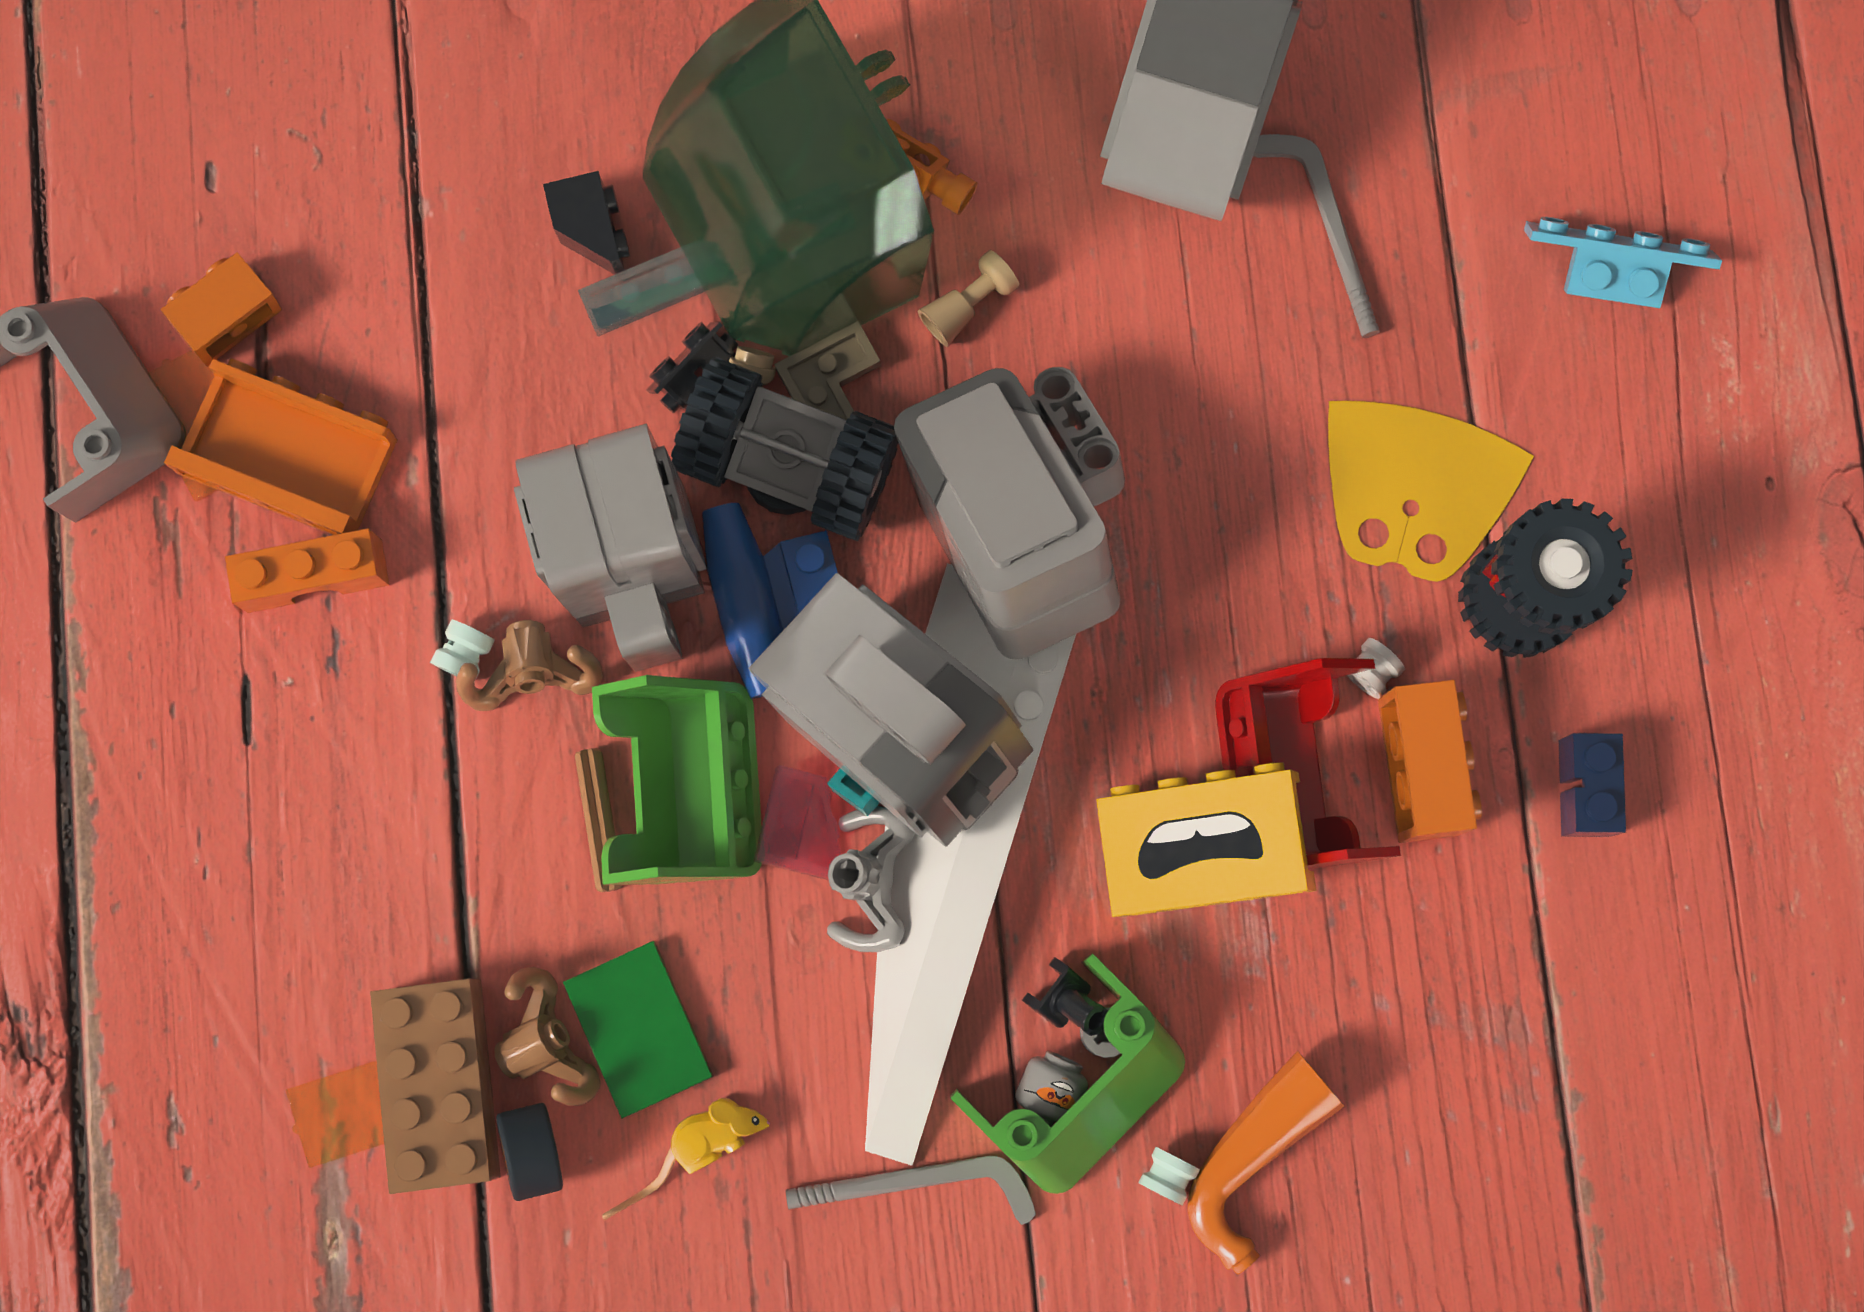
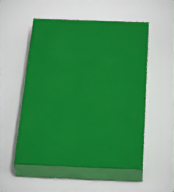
[563,941,714,1119]

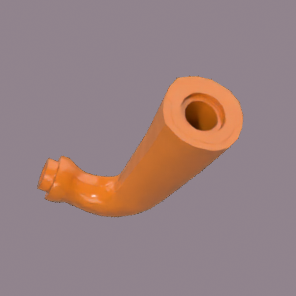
[1188,1050,1345,1275]

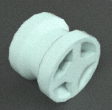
[1138,1147,1200,1206]

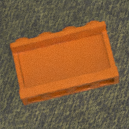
[164,358,398,535]

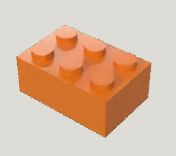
[1378,680,1482,843]

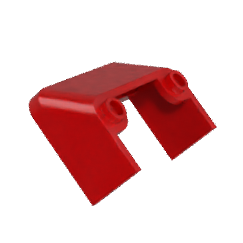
[1215,658,1401,869]

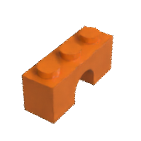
[225,528,390,613]

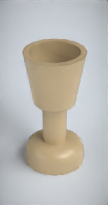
[918,250,1019,347]

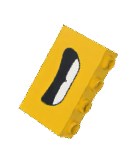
[1096,763,1317,917]

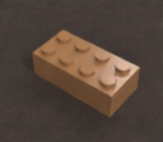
[370,979,501,1194]

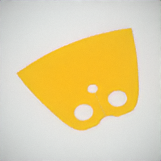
[1328,401,1534,582]

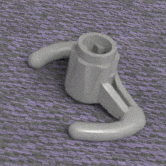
[827,806,914,952]

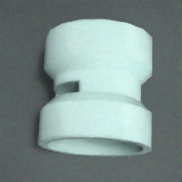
[430,619,495,682]

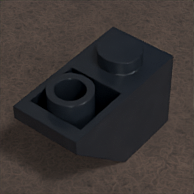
[543,171,630,276]

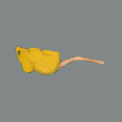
[602,1098,770,1219]

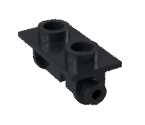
[646,322,739,413]

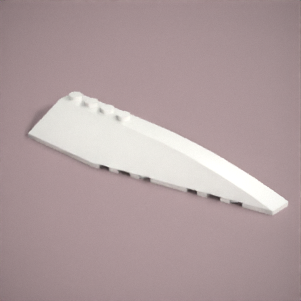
[865,563,1076,1166]

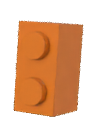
[160,252,282,367]

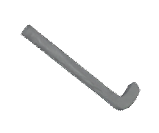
[1253,134,1380,338]
[785,1156,1036,1225]

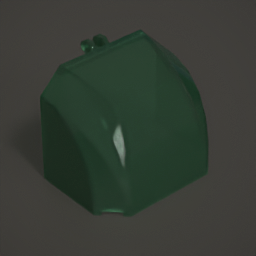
[642,0,934,356]

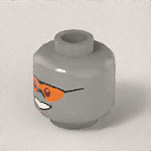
[1015,1051,1088,1127]

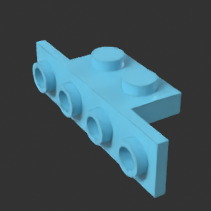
[1524,217,1722,308]

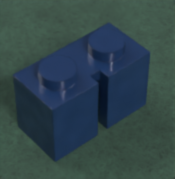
[1558,733,1626,837]

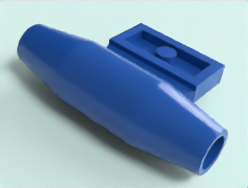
[702,503,838,699]

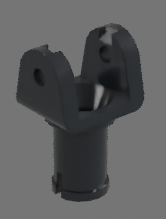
[1022,957,1108,1036]

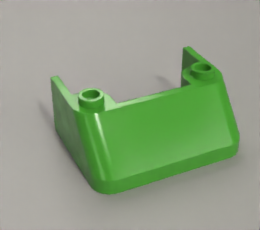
[950,954,1185,1194]

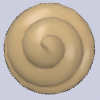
[729,346,776,387]

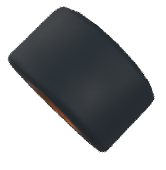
[496,1103,563,1201]

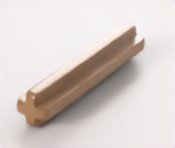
[575,748,623,892]

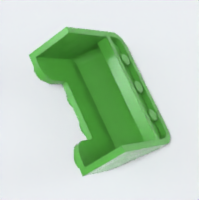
[592,675,763,885]

